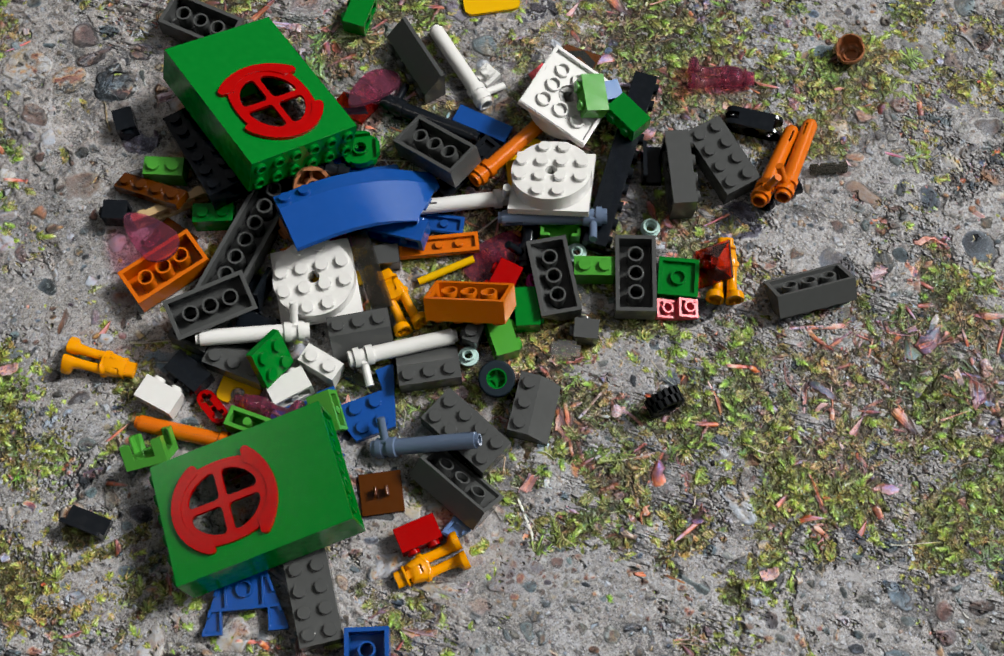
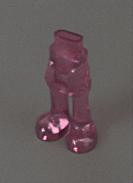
[688,57,755,91]
[234,394,305,419]

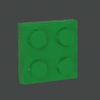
[657,256,700,299]
[246,329,294,389]

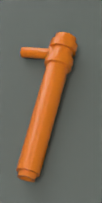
[774,119,818,203]
[468,120,543,187]
[750,125,799,207]
[134,415,231,475]

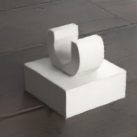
[475,62,501,88]

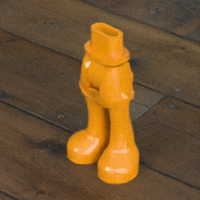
[705,237,744,305]
[376,268,429,337]
[60,336,138,379]
[393,531,471,589]

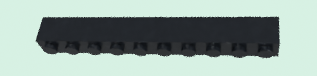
[582,71,659,254]

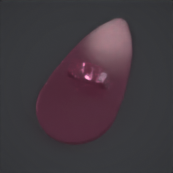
[348,69,400,108]
[124,213,180,262]
[464,230,521,282]

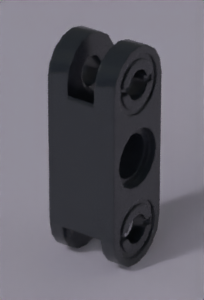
[724,106,783,141]

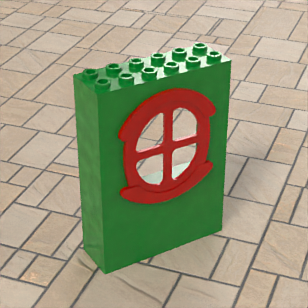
[163,17,357,192]
[149,401,366,598]

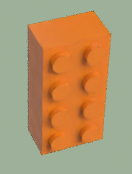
[117,229,210,312]
[423,280,516,326]

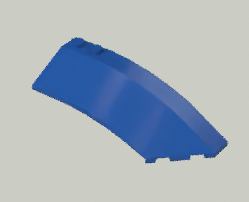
[273,169,440,251]

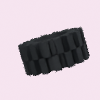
[644,385,685,418]

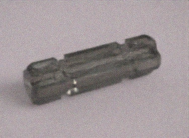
[809,162,848,176]
[342,367,381,393]

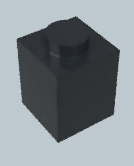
[111,106,140,140]
[99,199,132,227]

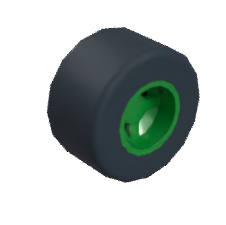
[478,360,515,398]

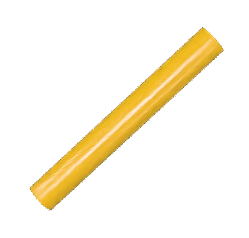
[417,255,476,285]

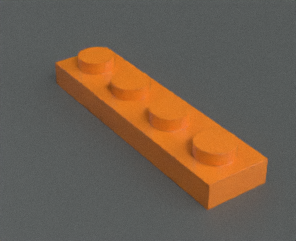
[398,231,480,260]

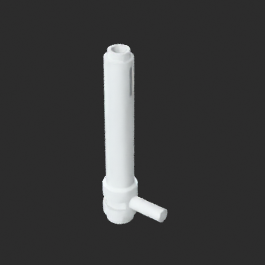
[430,24,506,111]
[421,183,511,215]
[195,301,310,346]
[347,328,458,387]

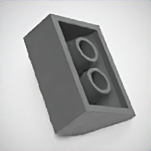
[326,307,393,363]
[201,343,264,391]
[396,345,462,393]
[506,371,561,446]

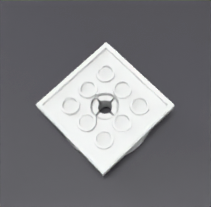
[517,45,612,148]
[507,141,596,217]
[270,237,363,326]

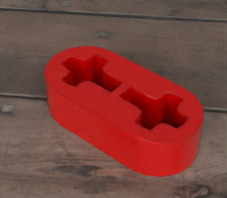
[197,389,228,426]

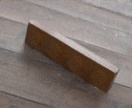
[113,172,190,210]

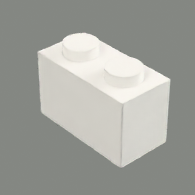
[297,343,346,387]
[266,365,315,411]
[133,374,187,420]

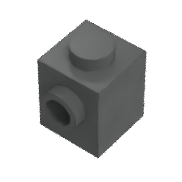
[370,242,401,272]
[569,316,600,346]

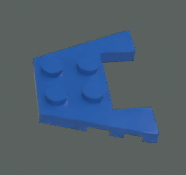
[316,364,396,443]
[202,570,290,638]

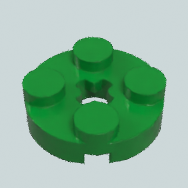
[342,131,380,168]

